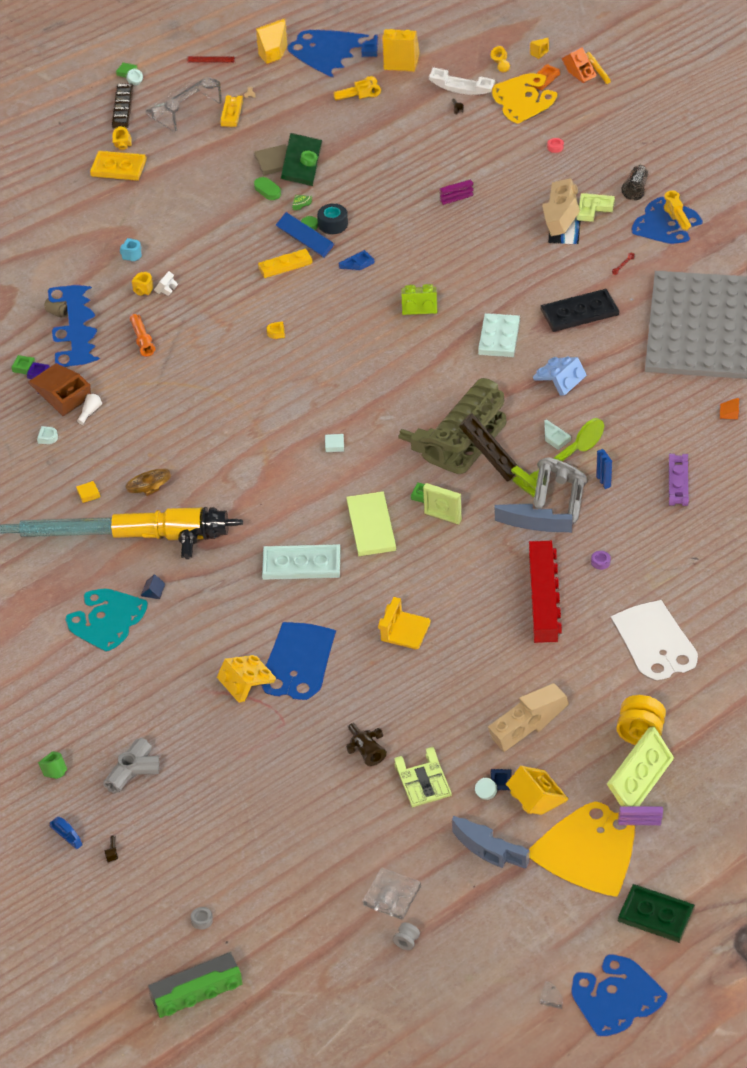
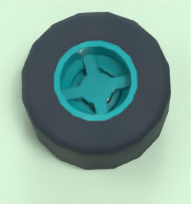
[317,203,348,235]

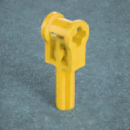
[333,76,381,101]
[664,190,691,231]

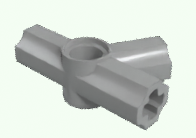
[103,738,159,794]

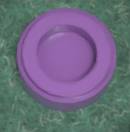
[591,551,611,570]

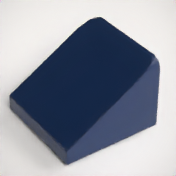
[491,769,512,791]

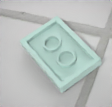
[478,313,520,357]

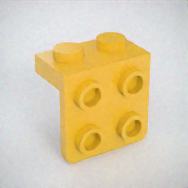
[378,597,431,650]
[217,655,276,703]

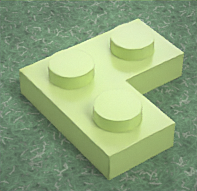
[577,193,615,222]

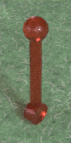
[612,253,635,275]

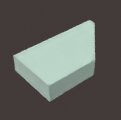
[544,419,571,450]

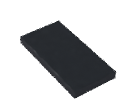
[541,289,619,332]

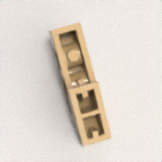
[542,178,580,236]
[488,683,569,752]

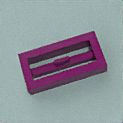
[440,179,473,205]

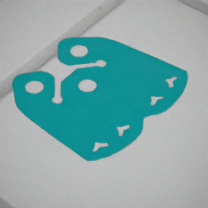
[65,588,148,651]

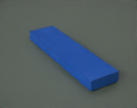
[276,212,334,258]

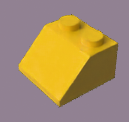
[506,766,569,815]

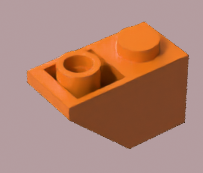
[561,47,597,83]

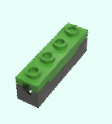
[148,952,242,1018]

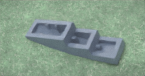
[494,504,572,533]

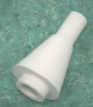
[77,394,102,425]

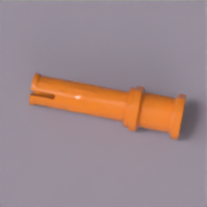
[130,314,156,357]

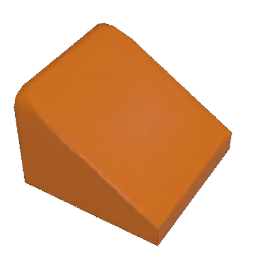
[720,398,739,420]

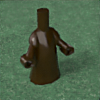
[346,723,387,767]

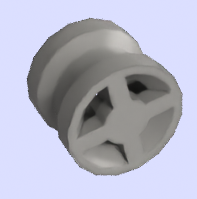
[393,922,420,950]

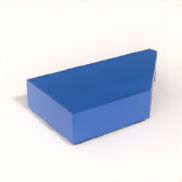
[361,35,378,57]
[338,250,375,270]

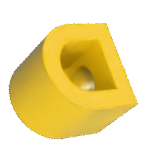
[112,127,132,150]
[132,272,153,296]

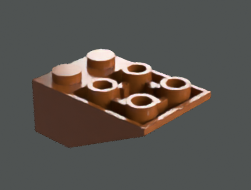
[28,363,91,416]

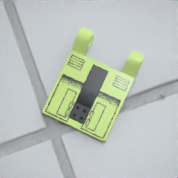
[394,747,452,807]

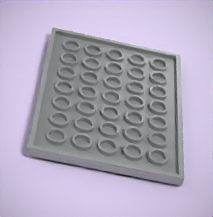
[645,271,747,379]

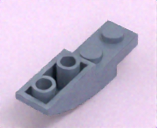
[452,816,529,869]

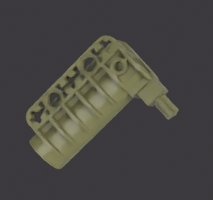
[398,378,507,474]

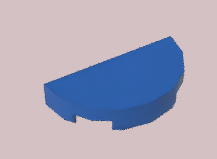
[50,816,83,849]

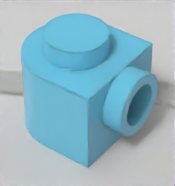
[120,238,142,261]

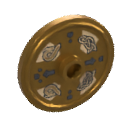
[125,469,171,496]

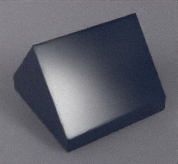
[141,574,165,599]

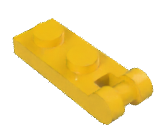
[220,95,243,127]

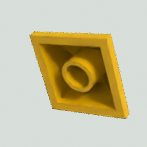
[256,19,288,64]

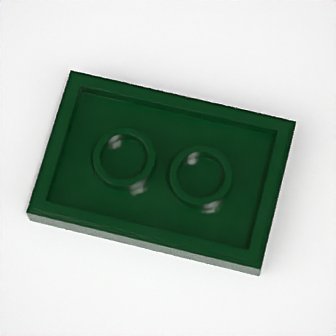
[618,884,695,943]

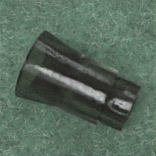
[621,165,648,201]

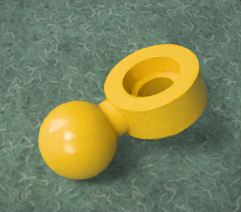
[490,46,510,72]

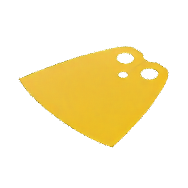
[528,802,635,897]

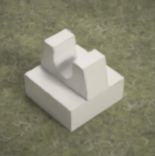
[154,271,178,296]

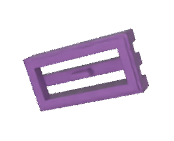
[618,806,663,825]

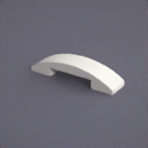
[429,68,495,95]

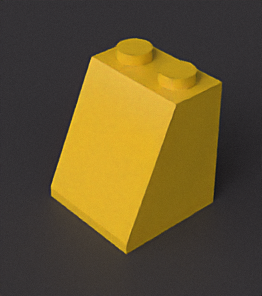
[382,29,420,72]

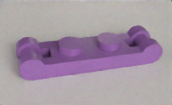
[669,453,689,506]

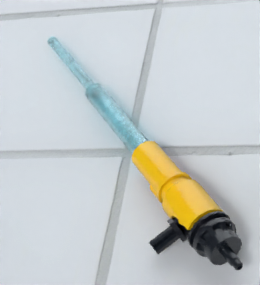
[0,507,243,560]

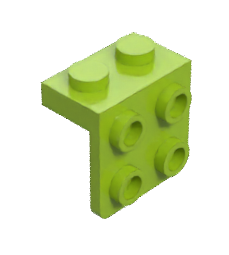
[401,284,437,315]

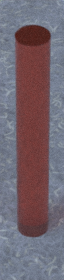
[187,56,235,63]

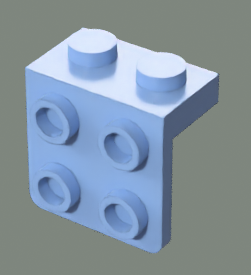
[533,356,587,395]

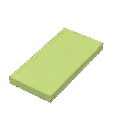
[346,491,396,556]
[607,727,674,806]

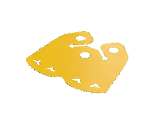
[492,73,557,124]

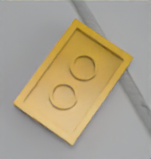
[90,151,147,181]

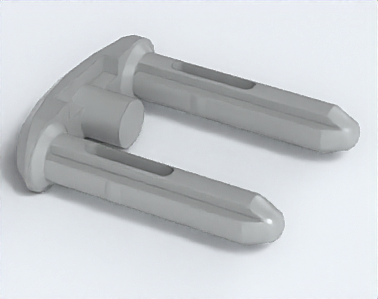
[533,457,587,524]

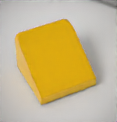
[530,38,549,59]

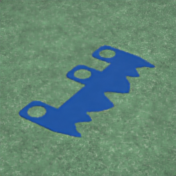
[48,285,100,367]

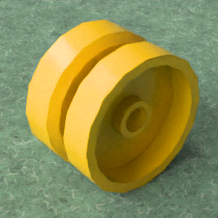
[616,695,666,745]

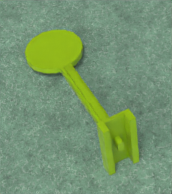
[511,418,604,498]

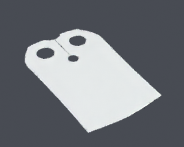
[611,600,698,680]

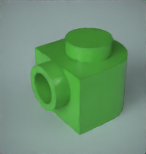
[38,751,67,779]

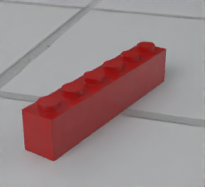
[529,540,562,643]

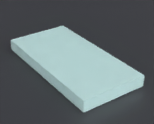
[262,544,340,580]

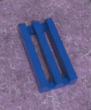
[596,449,612,489]

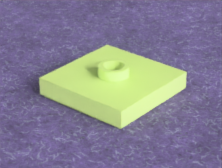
[423,483,462,524]

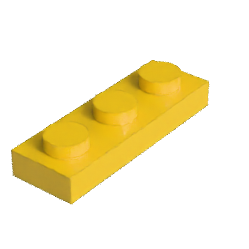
[258,249,312,278]

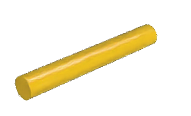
[586,52,611,84]

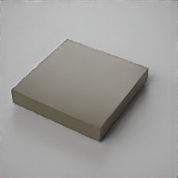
[254,144,287,176]

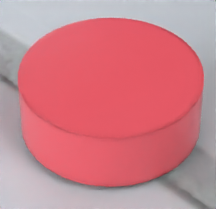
[547,138,564,153]

